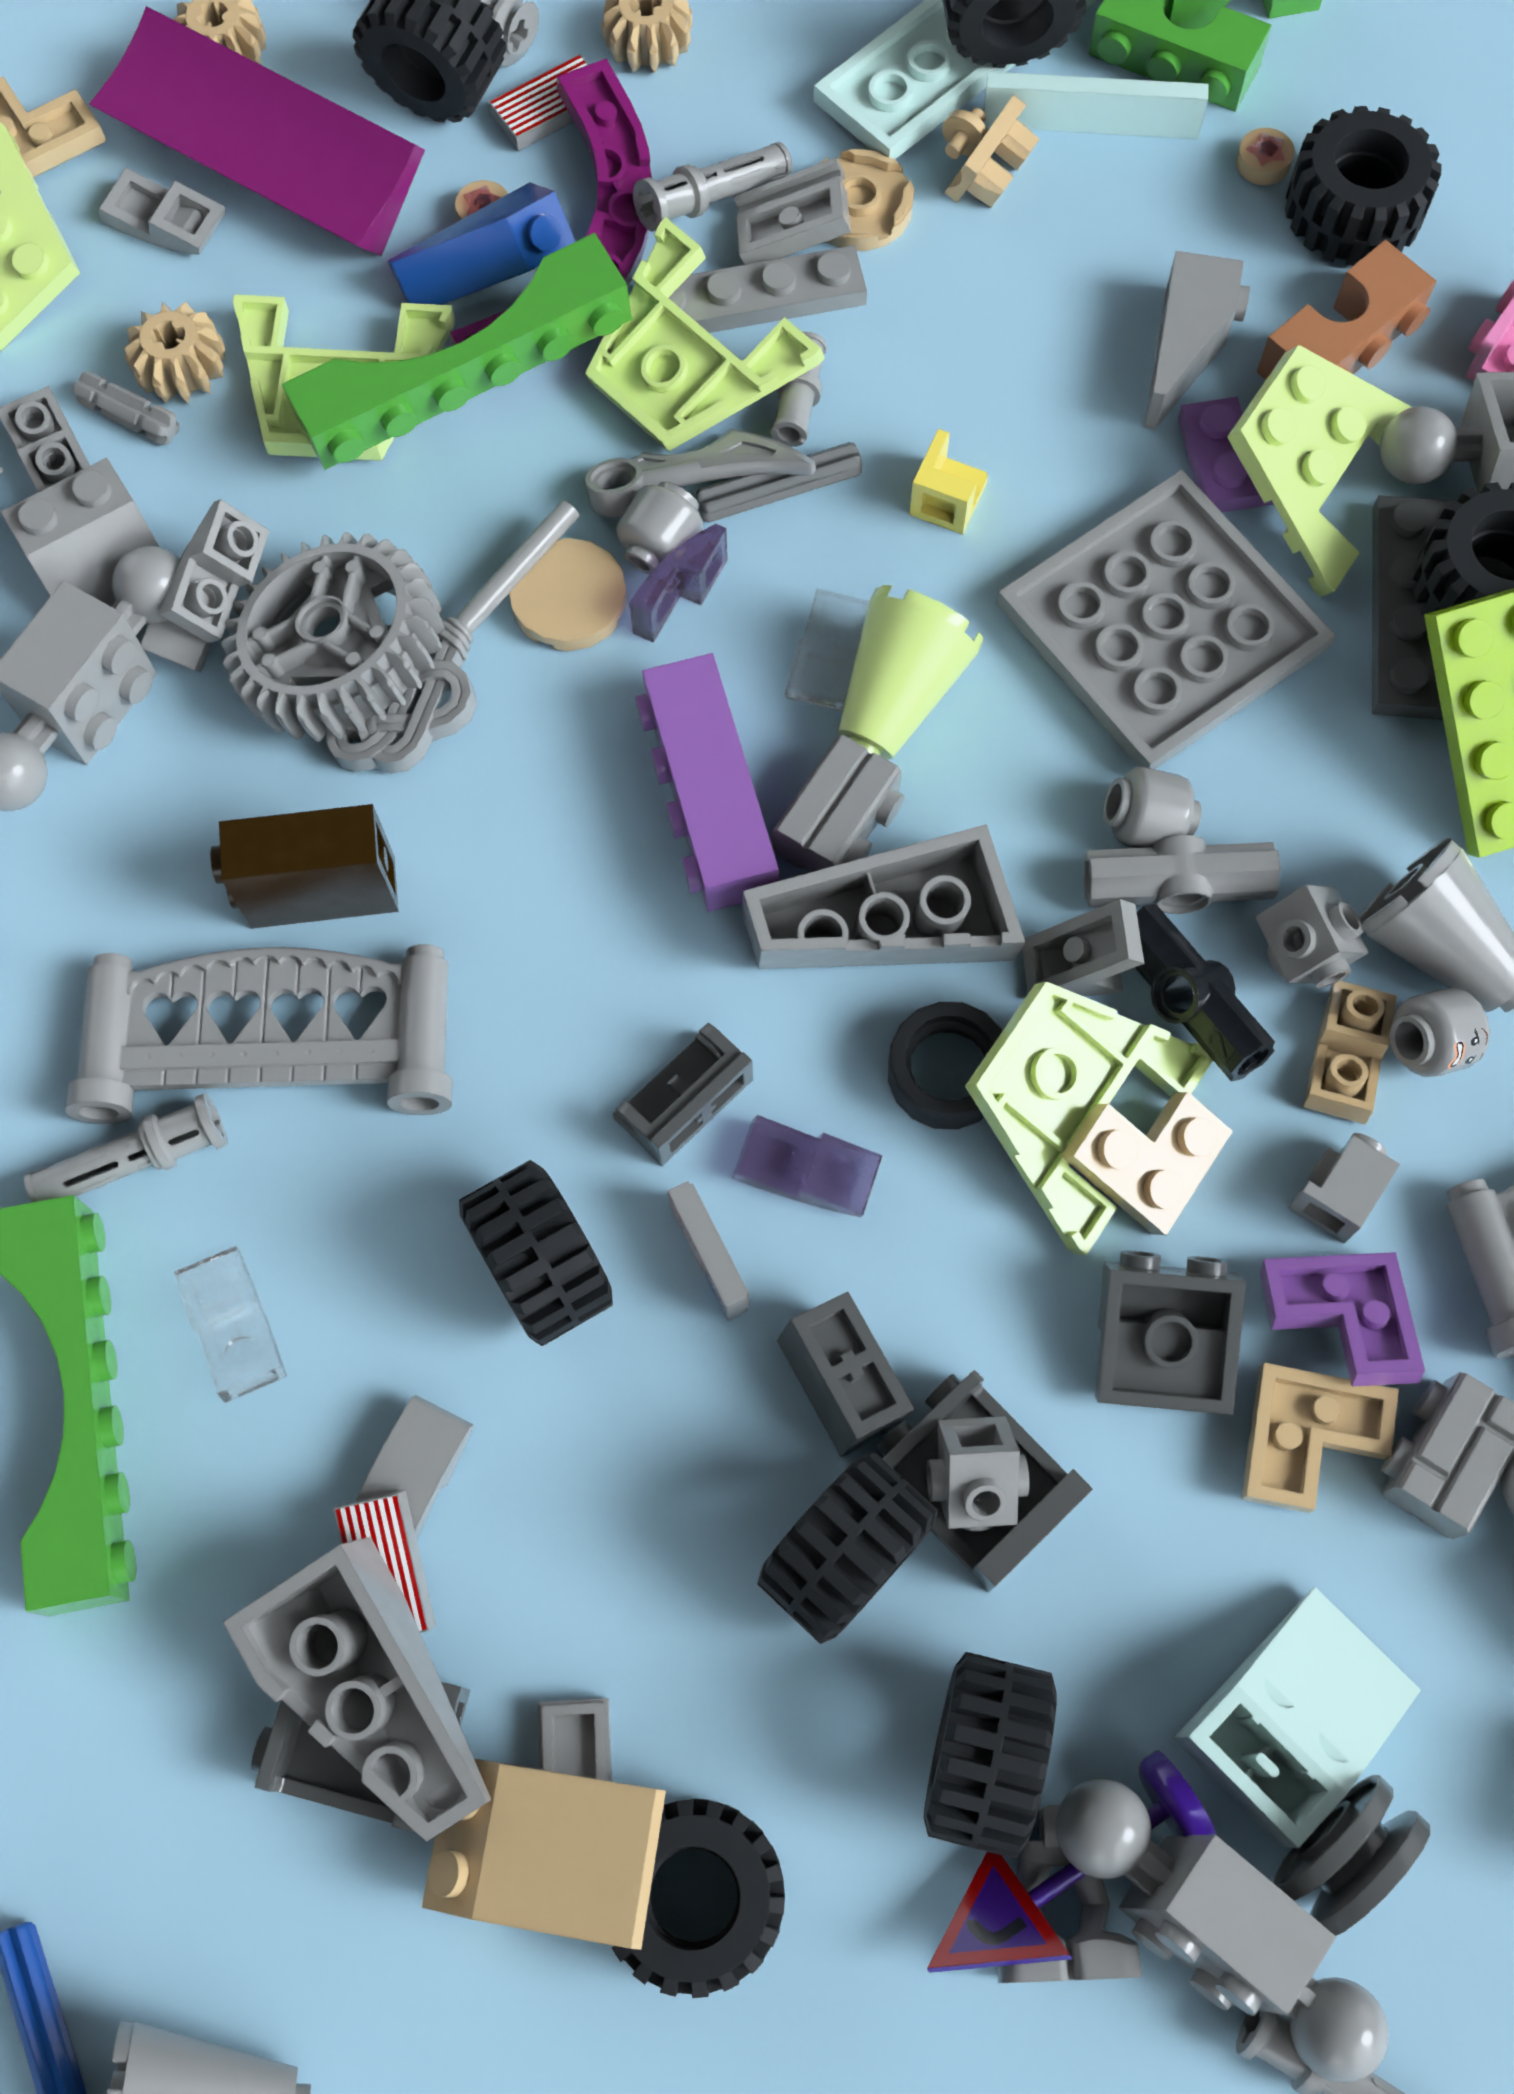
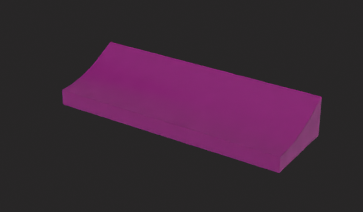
[89,6,425,256]

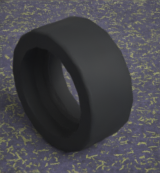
[888,1002,1002,1130]

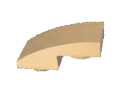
[1303,981,1397,1124]

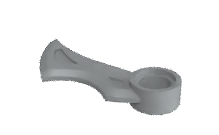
[585,429,816,517]

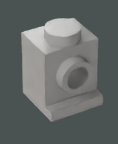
[1288,1133,1400,1243]

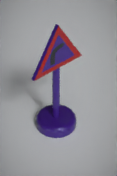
[927,1750,1217,1973]

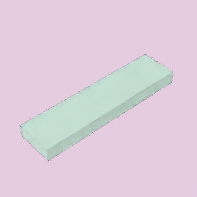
[983,72,1209,139]

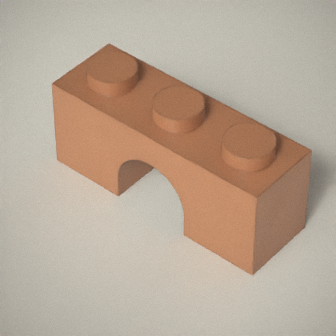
[1257,239,1436,380]

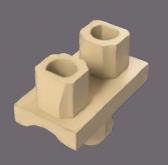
[942,95,1040,207]

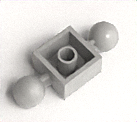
[1380,372,1514,493]
[0,546,181,811]
[1056,1779,1389,2083]

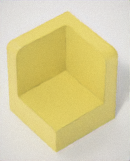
[909,429,988,535]

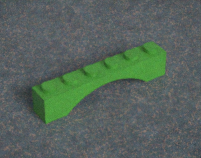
[282,232,632,470]
[0,1195,137,1617]

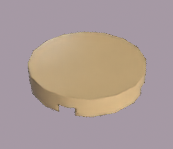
[819,149,914,251]
[509,538,627,652]

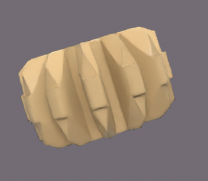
[173,0,266,65]
[601,0,693,73]
[124,302,226,404]

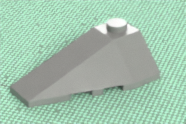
[223,1537,492,1842]

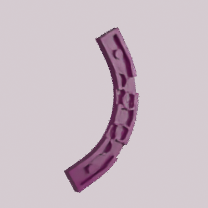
[450,58,652,346]

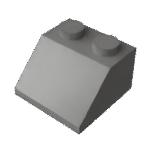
[0,457,159,607]

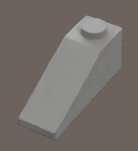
[1144,251,1250,429]

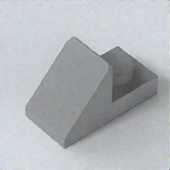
[1022,899,1144,996]

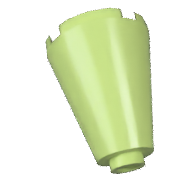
[838,585,983,759]

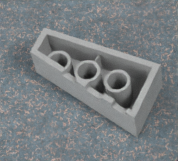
[741,824,1026,969]

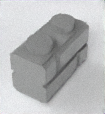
[773,735,904,873]
[1381,1372,1514,1539]

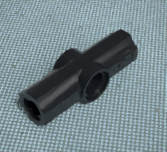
[1135,904,1275,1082]

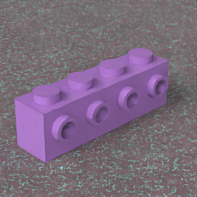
[635,653,779,912]

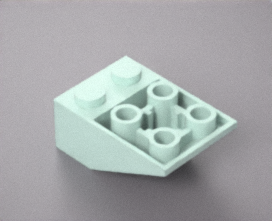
[1174,1587,1421,1848]

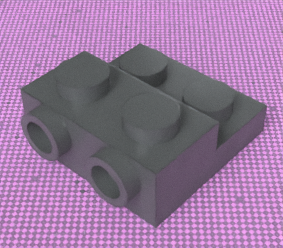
[1095,1251,1246,1415]

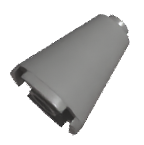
[1359,838,1514,1012]
[107,2021,311,2094]

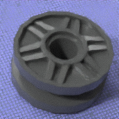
[1273,1775,1430,1936]

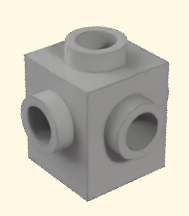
[1255,885,1369,988]
[926,1416,1029,1531]

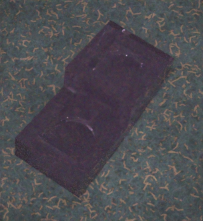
[629,524,728,643]
[732,1115,883,1217]

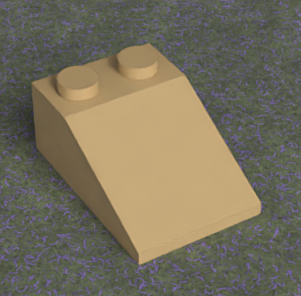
[421,1759,666,1950]

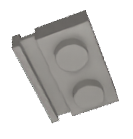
[734,157,851,265]

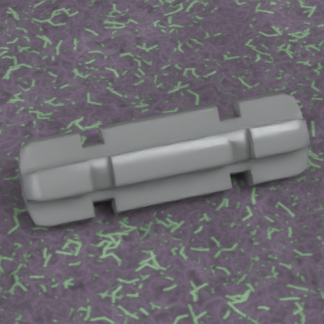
[72,371,180,445]

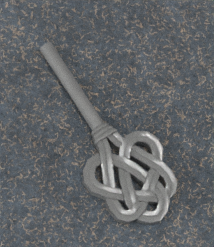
[326,500,579,774]

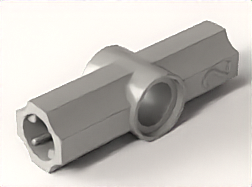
[1083,835,1281,914]

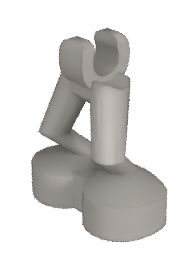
[997,1804,1142,1983]

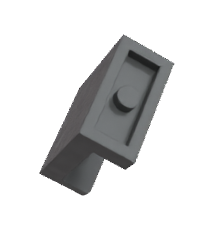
[876,1370,1093,1592]
[251,1682,471,1833]

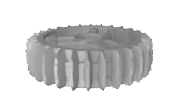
[221,532,445,742]

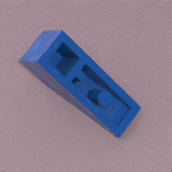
[387,182,576,305]

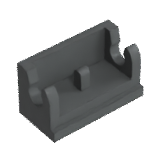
[613,1023,753,1166]
[777,1291,915,1457]

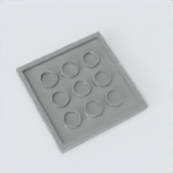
[996,470,1336,769]

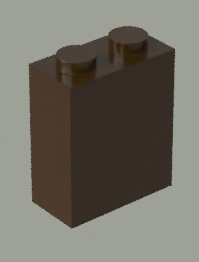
[210,804,399,929]

